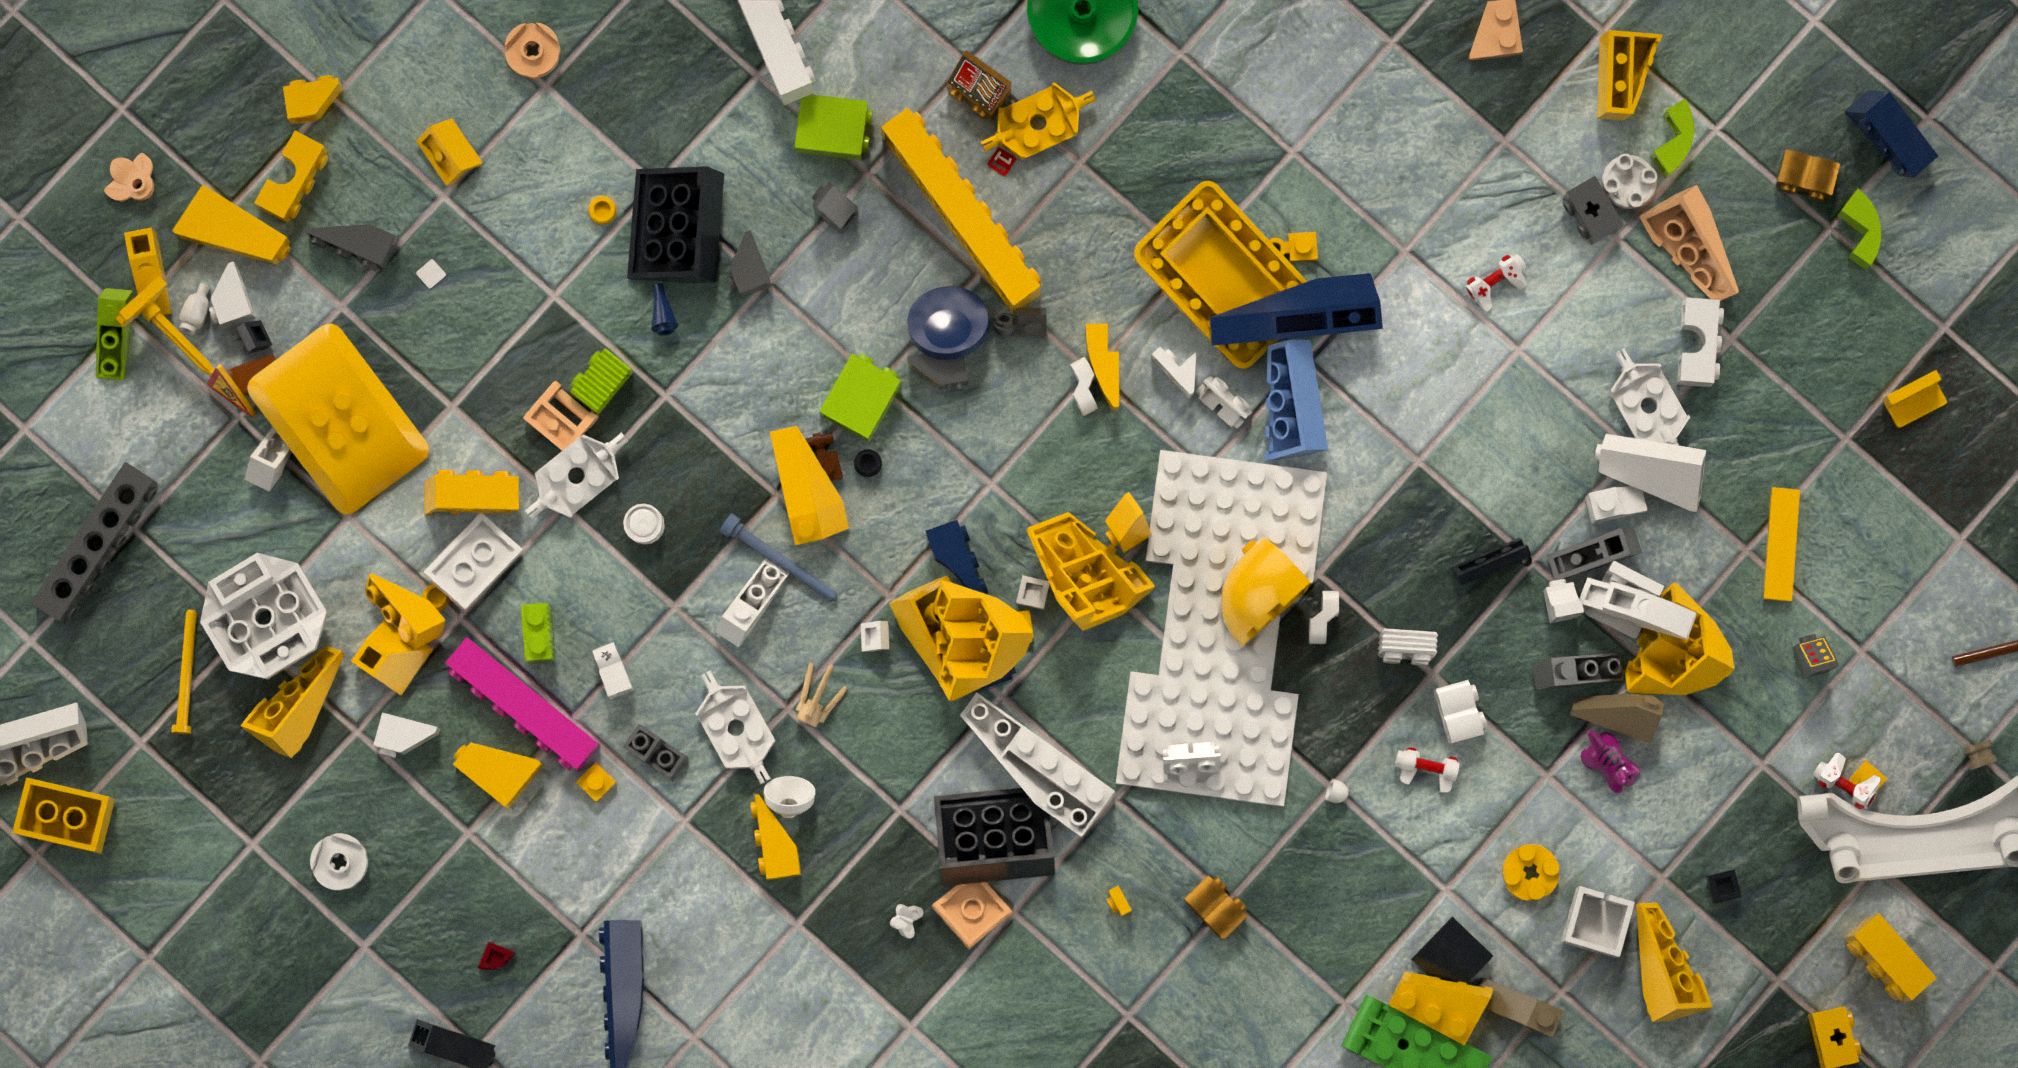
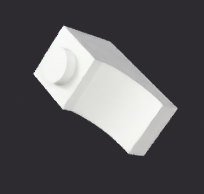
[244,427,292,492]
[1585,486,1647,524]
[1543,579,1584,623]

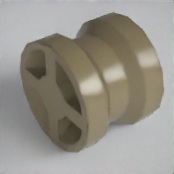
[1963,740,1998,770]

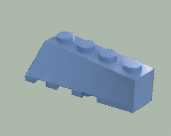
[1265,340,1328,461]

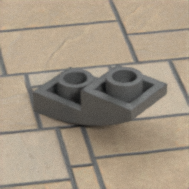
[623,724,689,781]

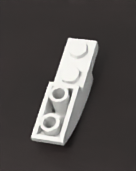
[1579,578,1697,640]

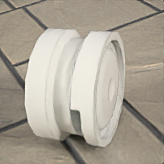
[623,504,665,545]

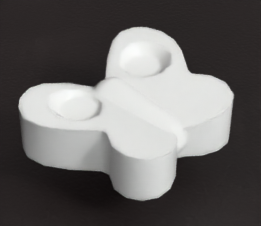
[890,904,923,939]

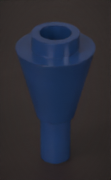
[651,283,679,336]

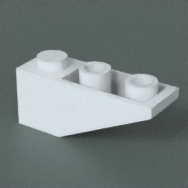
[716,558,789,647]

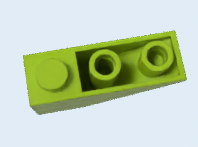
[96,288,133,380]

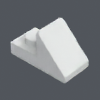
[1151,347,1196,399]

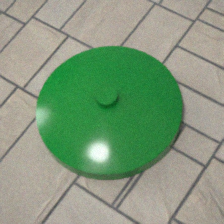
[1027,0,1138,65]

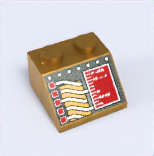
[947,50,1011,120]

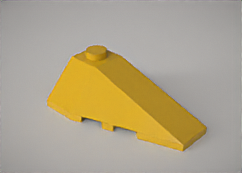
[770,425,849,545]
[889,575,959,701]
[240,645,344,758]

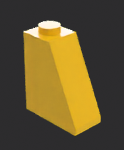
[453,743,544,809]

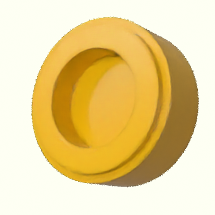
[588,196,617,225]

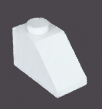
[209,261,256,329]
[373,713,440,758]

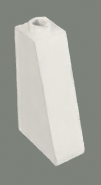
[1595,434,1706,512]

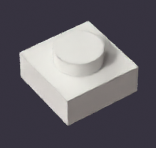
[1016,575,1050,610]
[861,621,889,652]

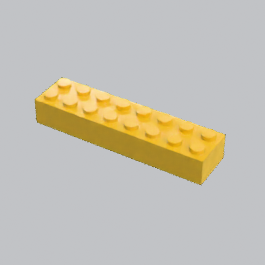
[881,108,1042,315]

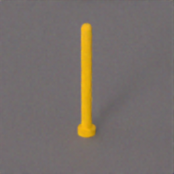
[171,610,197,734]

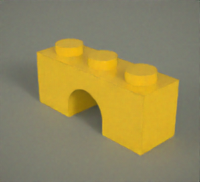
[254,130,328,224]

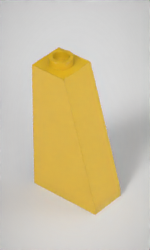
[172,184,291,265]

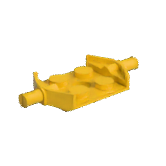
[980,82,1096,160]

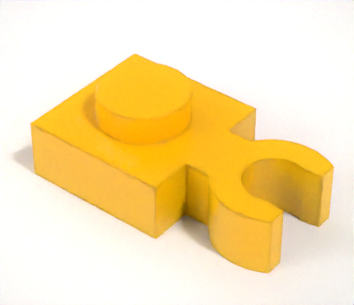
[1269,232,1318,263]

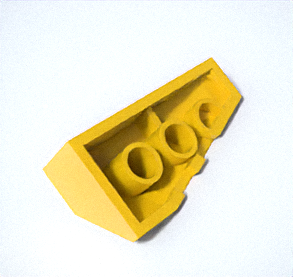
[1636,903,1713,1022]

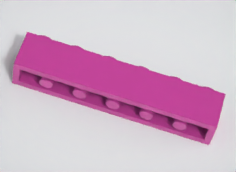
[446,637,600,771]

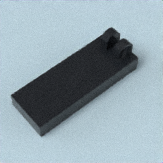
[1451,538,1532,585]

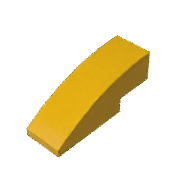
[1085,324,1119,411]

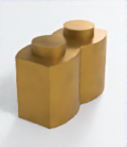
[1775,149,1840,202]
[1183,875,1248,941]

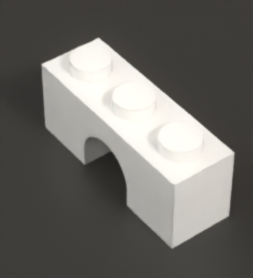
[1677,297,1724,387]

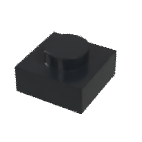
[1706,869,1742,904]

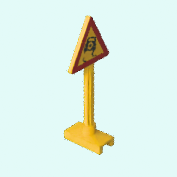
[115,276,257,418]

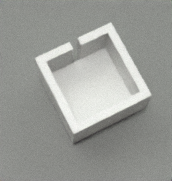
[1561,886,1635,958]

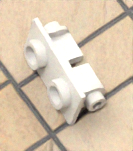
[1196,376,1253,429]
[1162,742,1221,775]

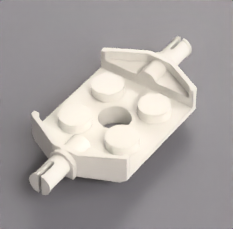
[1610,348,1690,446]
[525,433,629,519]
[695,670,776,785]

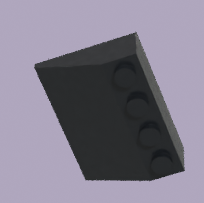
[627,166,724,284]
[934,788,1055,886]

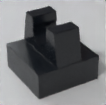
[233,320,272,355]

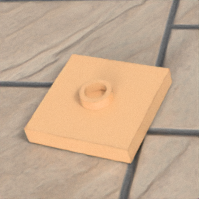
[932,882,1012,949]

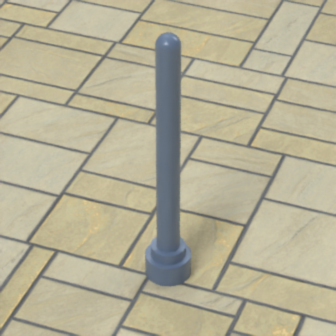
[719,513,837,601]

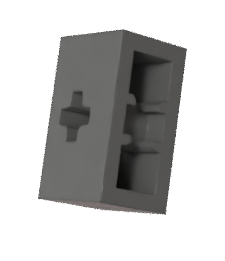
[1563,176,1623,245]

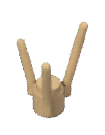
[796,663,848,727]

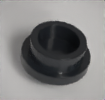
[854,449,882,478]

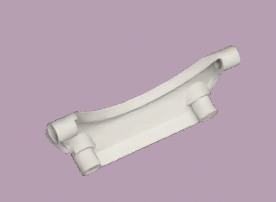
[1797,776,2018,883]

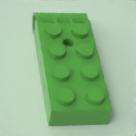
[1341,995,1492,1068]

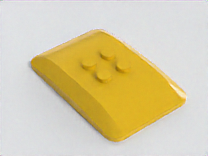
[1134,181,1307,369]
[247,323,429,514]

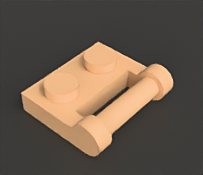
[523,381,599,451]

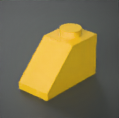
[1105,492,1151,553]

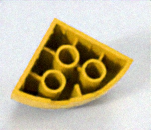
[1221,538,1311,647]

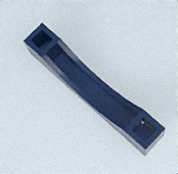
[926,520,1016,692]

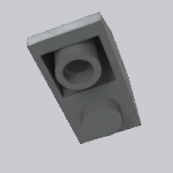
[812,182,858,234]

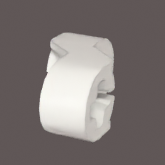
[1070,357,1098,416]
[1309,591,1339,644]

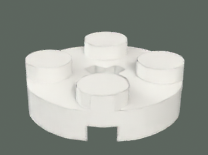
[310,833,368,891]

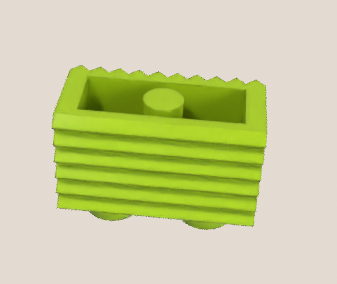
[570,348,633,415]
[521,602,556,664]

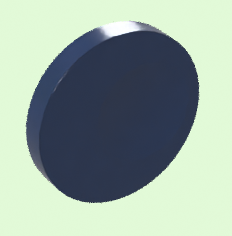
[907,286,989,360]

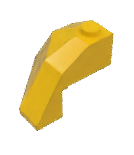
[934,581,1033,701]
[1625,582,1735,695]

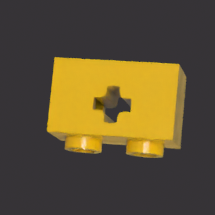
[1807,1006,1862,1068]

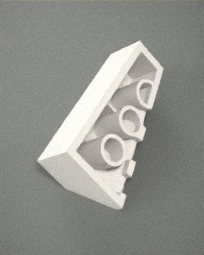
[0,703,88,786]

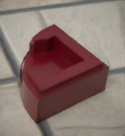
[478,941,516,970]

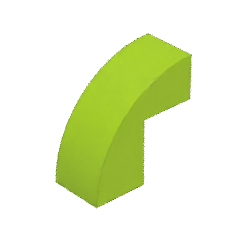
[1650,99,1694,179]
[1837,189,1881,270]

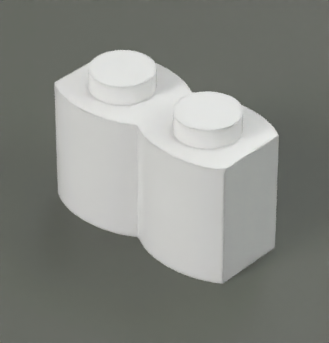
[1433,680,1487,744]

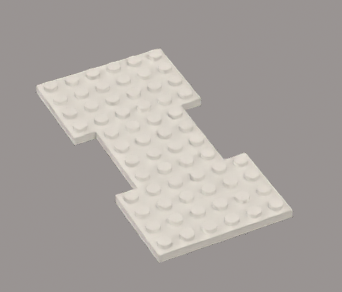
[1115,450,1327,807]

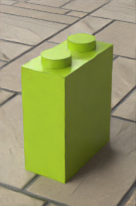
[795,94,873,161]
[819,353,902,442]

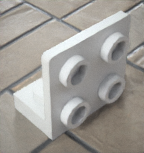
[1586,561,1664,639]

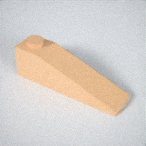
[1639,185,1739,301]

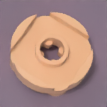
[505,23,561,80]

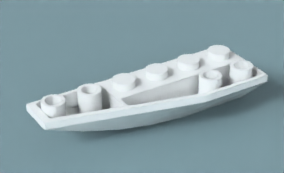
[960,692,1115,837]

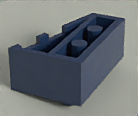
[1844,90,1938,178]

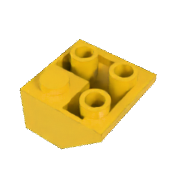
[351,620,434,696]

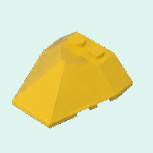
[1027,512,1155,631]

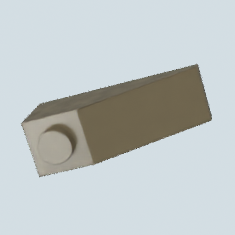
[1570,693,1664,743]
[1478,977,1564,1038]

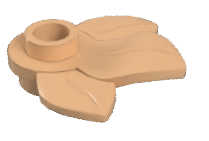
[104,153,154,202]

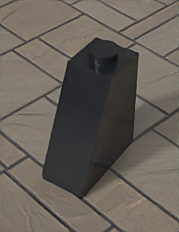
[408,1019,496,1068]

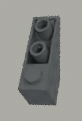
[305,224,399,271]
[1532,652,1625,691]

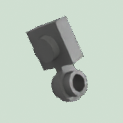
[993,308,1047,337]

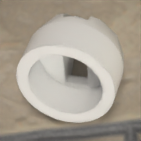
[1325,779,1348,803]

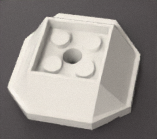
[200,553,328,679]

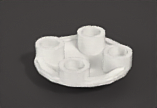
[1602,154,1658,209]

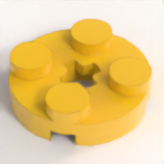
[1502,844,1560,901]

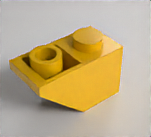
[283,75,343,125]

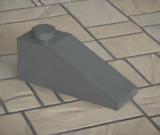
[1547,526,1642,580]

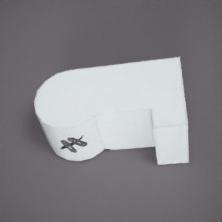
[592,642,634,700]

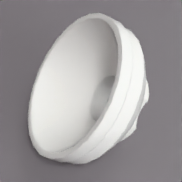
[764,776,815,818]

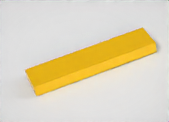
[1763,487,1800,602]

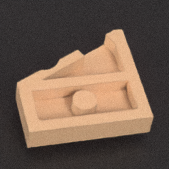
[1468,0,1523,61]

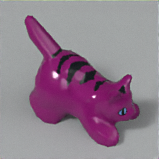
[1580,730,1641,793]

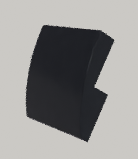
[1411,916,1493,984]

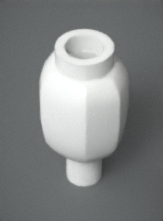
[179,283,210,335]

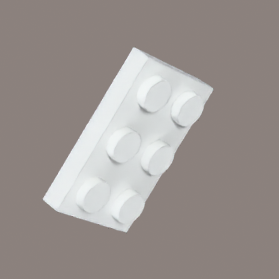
[423,513,523,612]

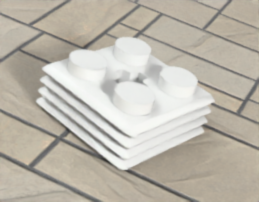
[1377,629,1438,666]

